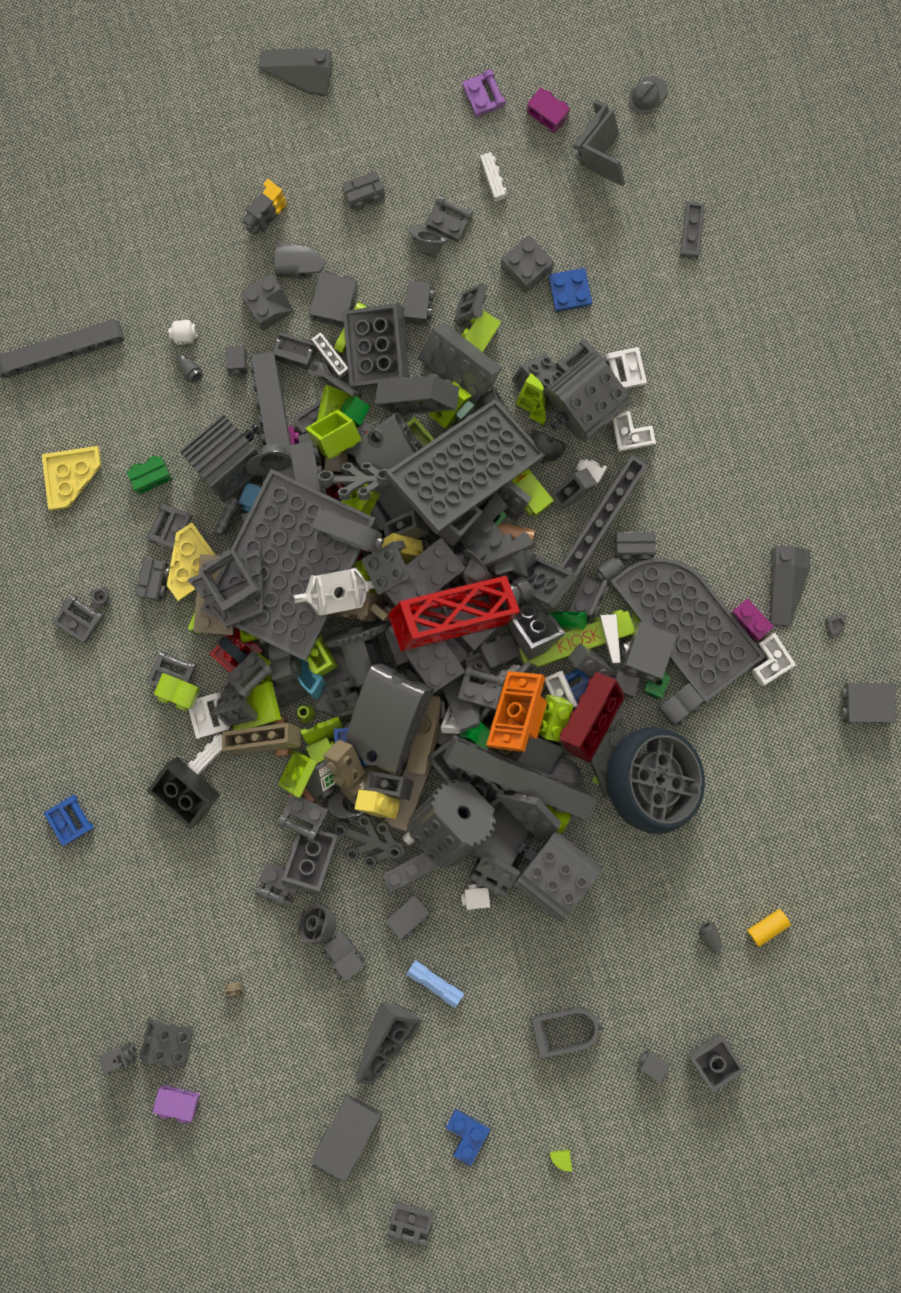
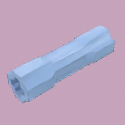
[406,960,464,1008]

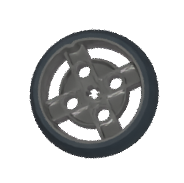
[607,727,705,834]

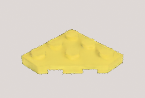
[42,446,102,511]
[167,523,215,601]

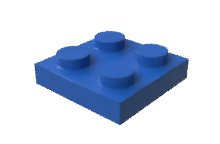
[548,268,592,312]

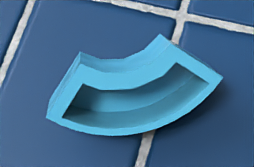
[298,658,327,700]

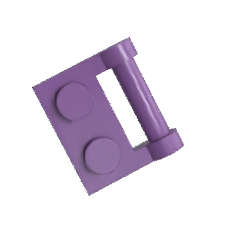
[462,70,506,117]

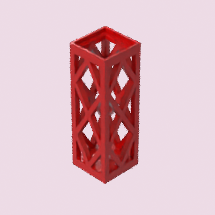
[388,576,520,652]

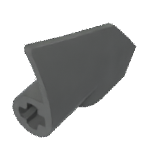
[274,241,327,279]

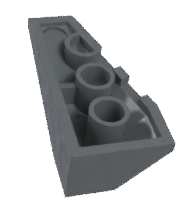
[258,48,333,96]
[770,546,810,626]
[496,597,565,660]
[442,676,480,733]

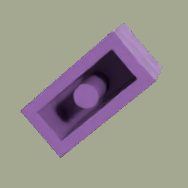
[153,1085,201,1123]

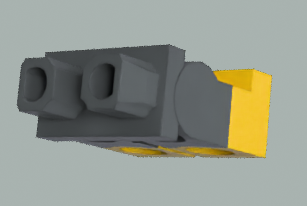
[242,179,287,236]

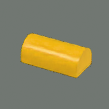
[746,909,791,948]

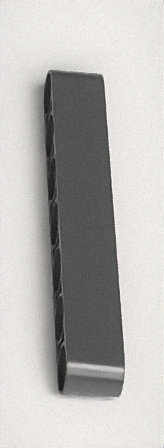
[0,320,124,378]

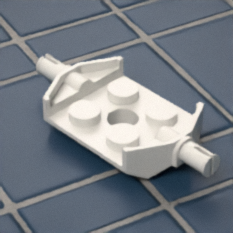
[293,568,374,615]

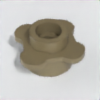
[223,983,245,998]

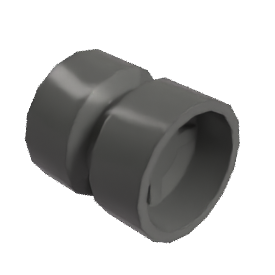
[497,576,533,610]

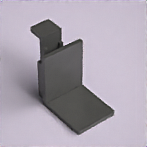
[572,100,625,186]

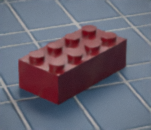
[559,672,626,763]

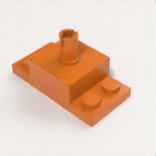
[486,671,547,752]

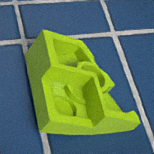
[515,374,546,426]
[300,717,344,746]

